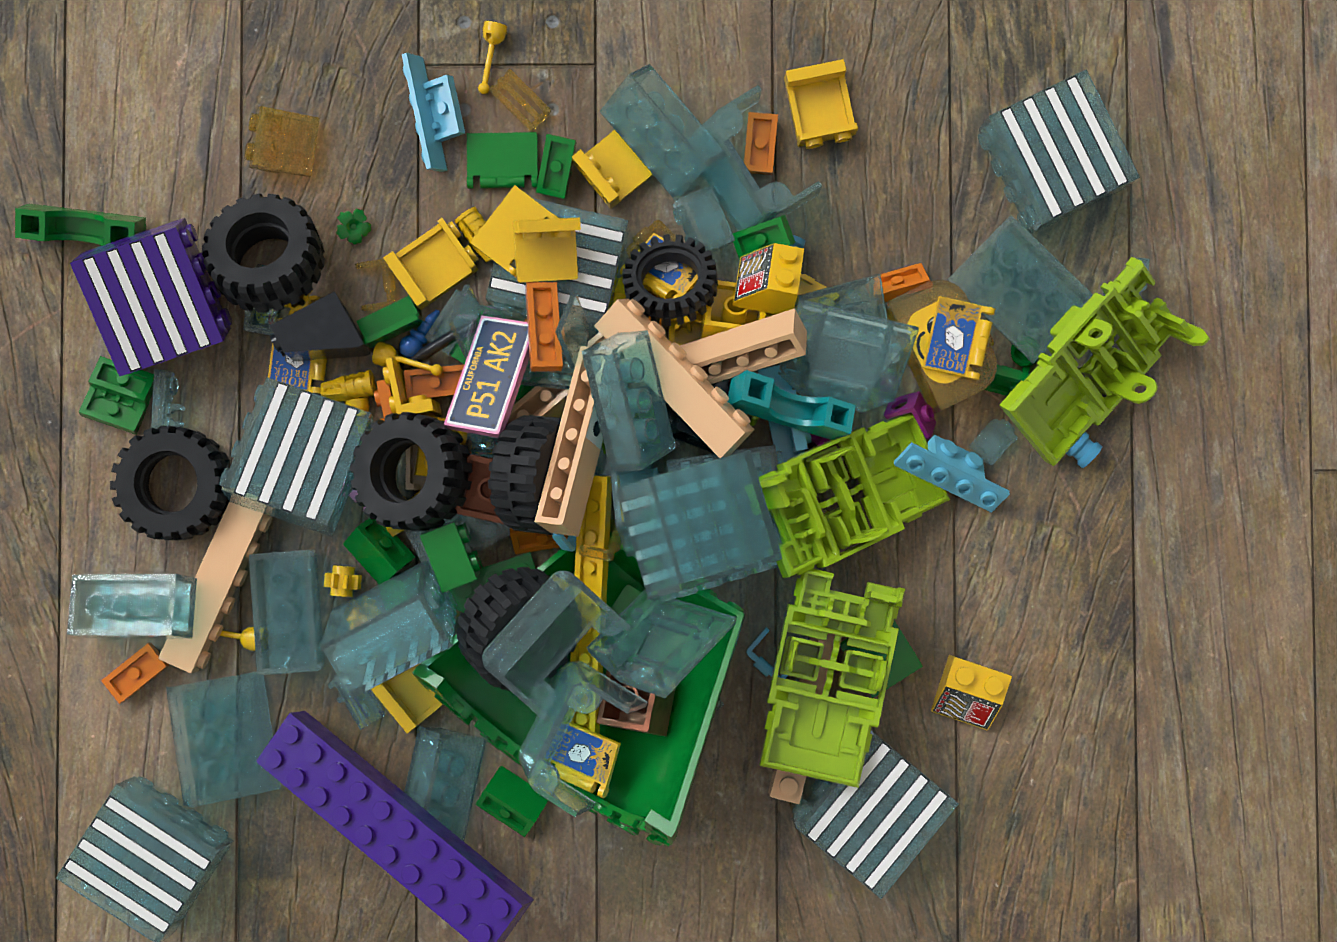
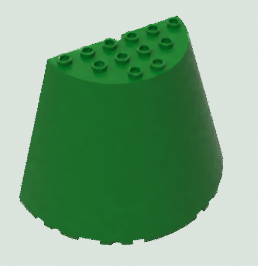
[412,532,745,847]

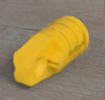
[454,207,492,262]
[321,370,377,402]

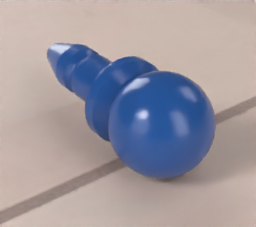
[399,310,440,358]

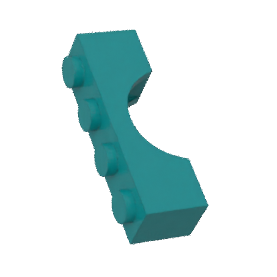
[728,370,856,440]

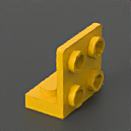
[572,127,655,209]
[513,217,581,283]
[383,358,442,417]

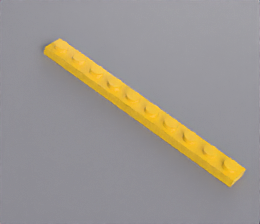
[567,474,613,734]

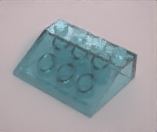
[947,215,1093,364]
[166,671,281,808]

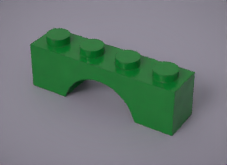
[15,203,146,246]

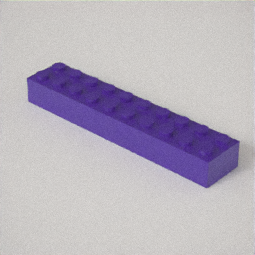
[256,711,534,942]

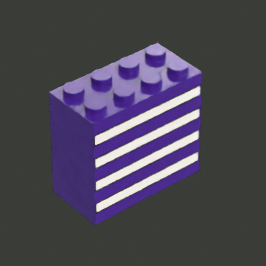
[70,218,232,377]

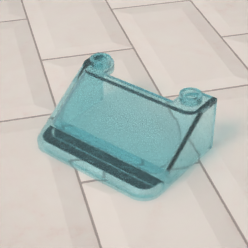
[482,570,632,723]

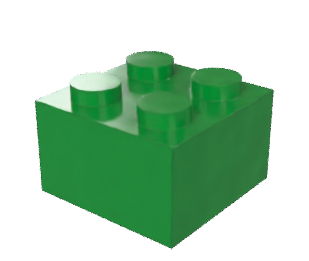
[420,518,483,593]

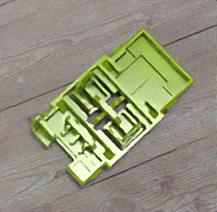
[745,412,950,578]
[759,569,906,788]

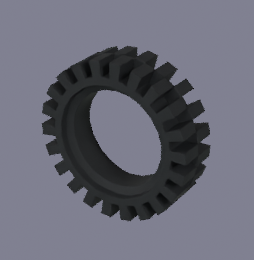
[622,234,718,326]

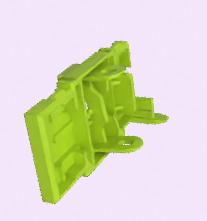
[999,257,1210,466]

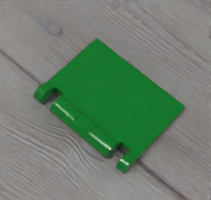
[467,132,538,189]

